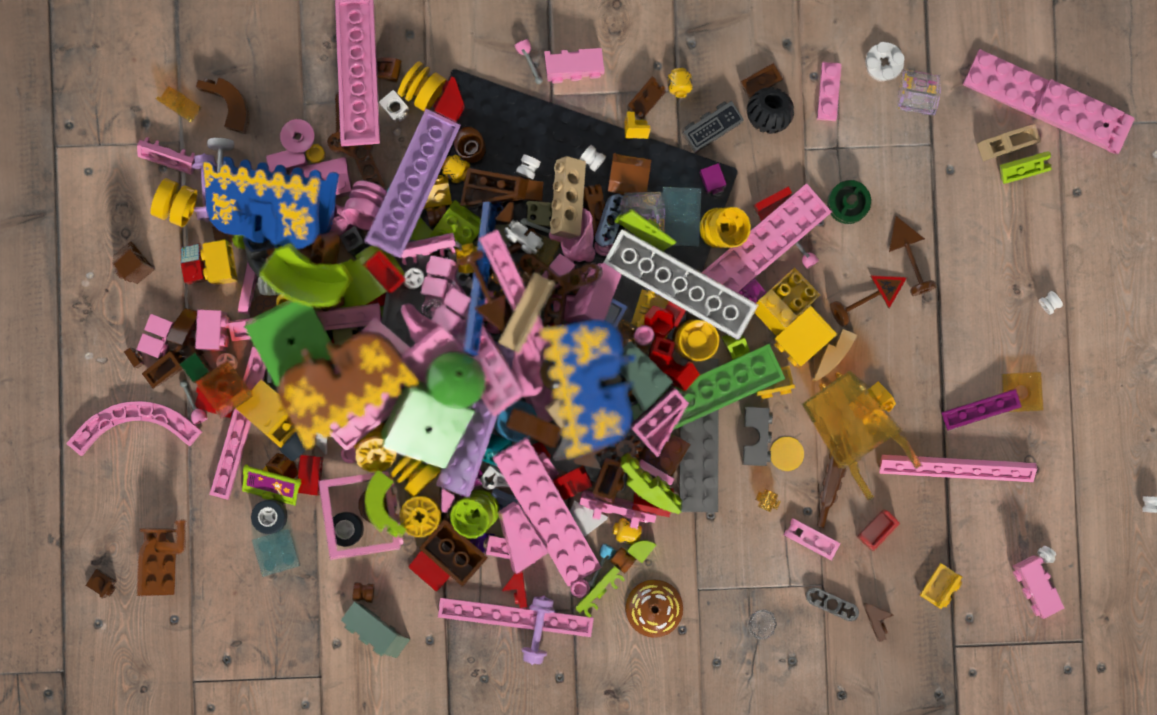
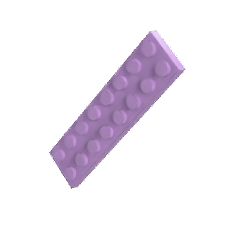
[365,109,461,258]
[436,341,515,497]

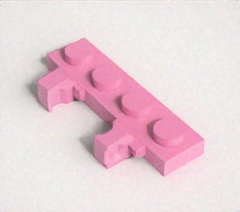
[580,490,656,529]

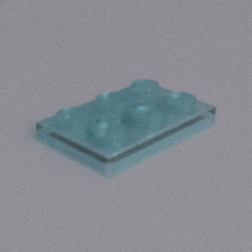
[661,187,701,247]

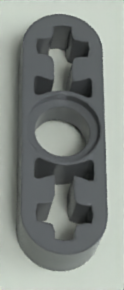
[805,587,859,621]

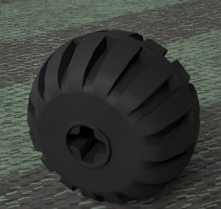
[747,87,794,134]

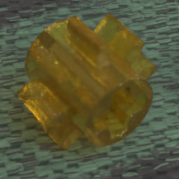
[755,489,781,512]

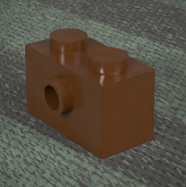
[593,458,625,504]

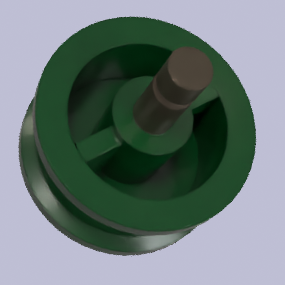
[827,180,872,224]

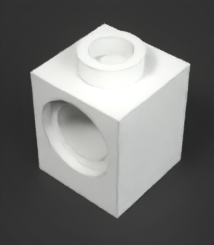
[379,90,410,122]

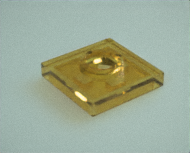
[1001,372,1043,412]

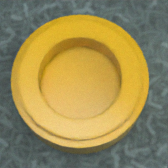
[306,144,325,164]

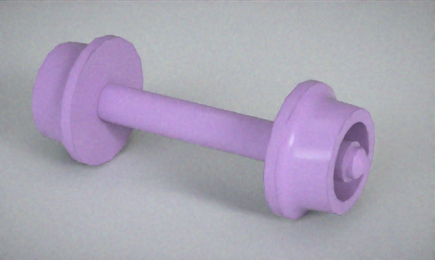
[192,153,217,223]
[522,595,555,665]

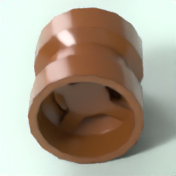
[610,547,636,574]

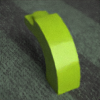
[365,470,407,538]

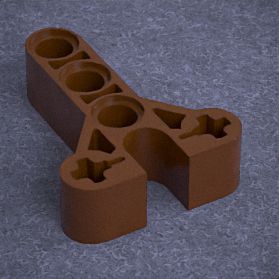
[327,125,386,190]
[310,231,344,312]

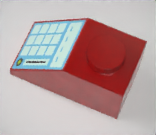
[181,243,207,285]

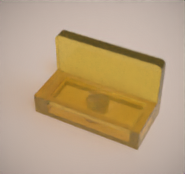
[526,235,560,276]

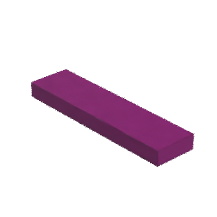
[941,389,1022,431]

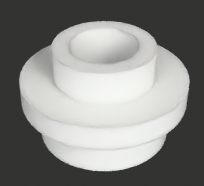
[1037,546,1056,563]

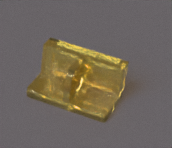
[155,86,202,123]

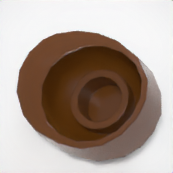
[454,127,486,163]

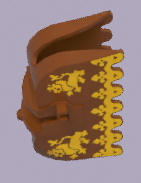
[278,331,419,449]

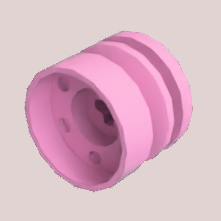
[342,181,387,231]

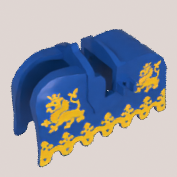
[203,156,339,249]
[540,319,636,459]

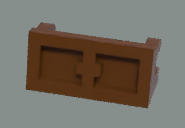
[627,76,666,120]

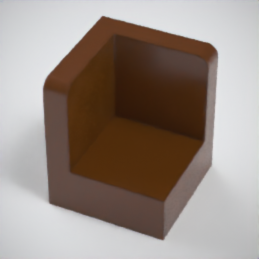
[266,453,298,479]

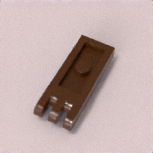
[583,184,610,238]

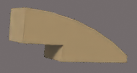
[977,124,1041,162]
[812,329,857,382]

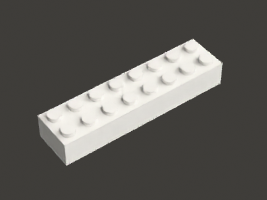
[603,230,758,339]

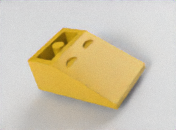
[754,267,820,336]
[235,380,296,448]

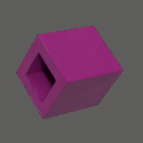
[700,163,726,195]

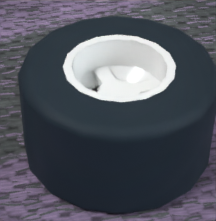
[279,430,306,461]
[251,499,288,534]
[332,512,364,547]

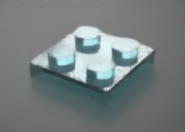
[252,529,300,577]

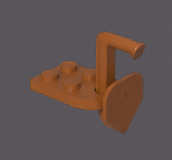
[137,520,186,596]

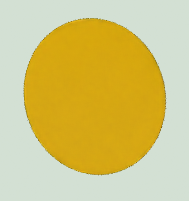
[770,437,804,471]

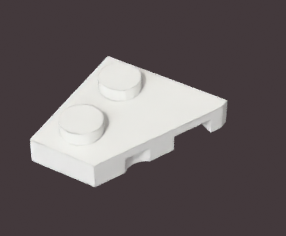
[570,501,608,537]

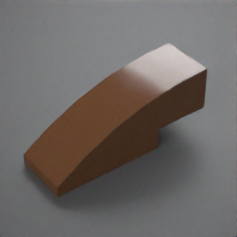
[142,338,204,389]

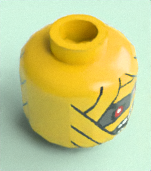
[667,68,693,98]
[442,155,470,183]
[612,518,642,545]

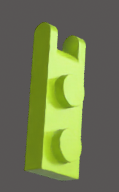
[1000,151,1052,184]

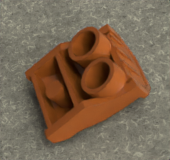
[608,153,651,198]

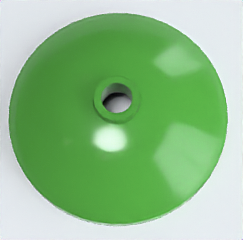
[427,352,486,408]

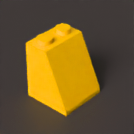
[773,306,837,367]

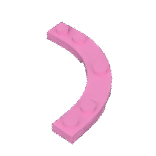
[66,401,203,456]

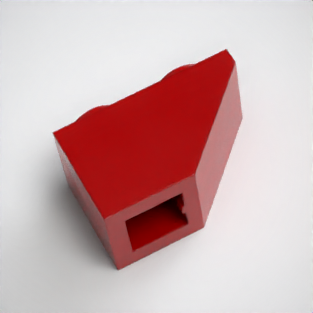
[433,76,465,123]
[648,335,675,371]

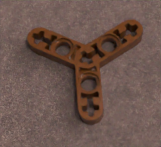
[520,254,602,328]

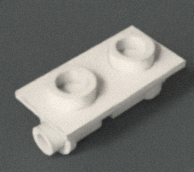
[504,220,544,255]

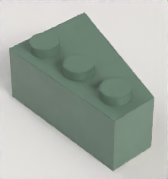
[620,341,672,412]
[341,602,410,658]

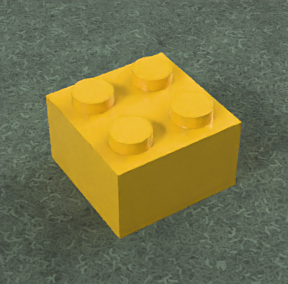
[200,240,238,285]

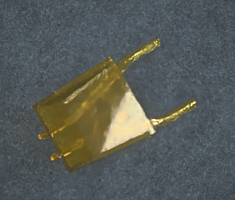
[802,370,922,500]

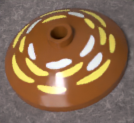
[626,579,683,638]

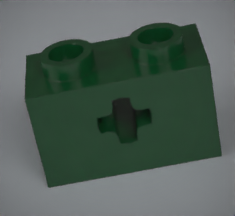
[179,353,216,385]

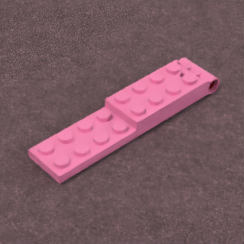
[963,49,1135,154]

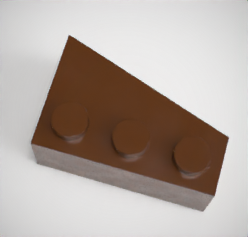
[460,168,529,208]
[112,241,155,284]

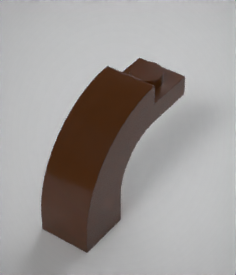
[196,77,249,134]
[507,408,562,448]

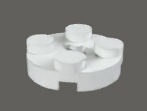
[865,42,904,81]

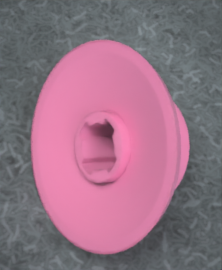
[280,119,314,153]

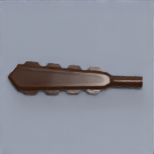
[817,442,852,528]

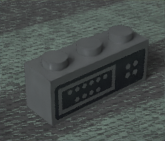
[682,101,744,153]

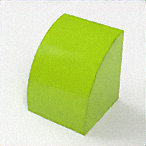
[721,334,750,360]
[627,540,656,563]

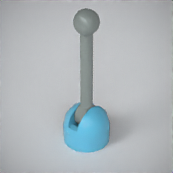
[588,543,617,589]

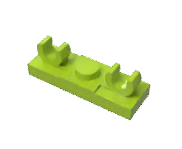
[575,565,625,617]

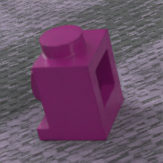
[738,278,767,303]

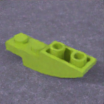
[621,453,682,514]

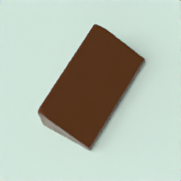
[495,202,515,225]

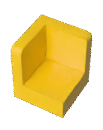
[624,112,651,138]

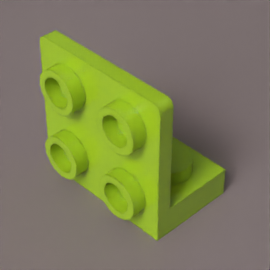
[430,200,481,253]

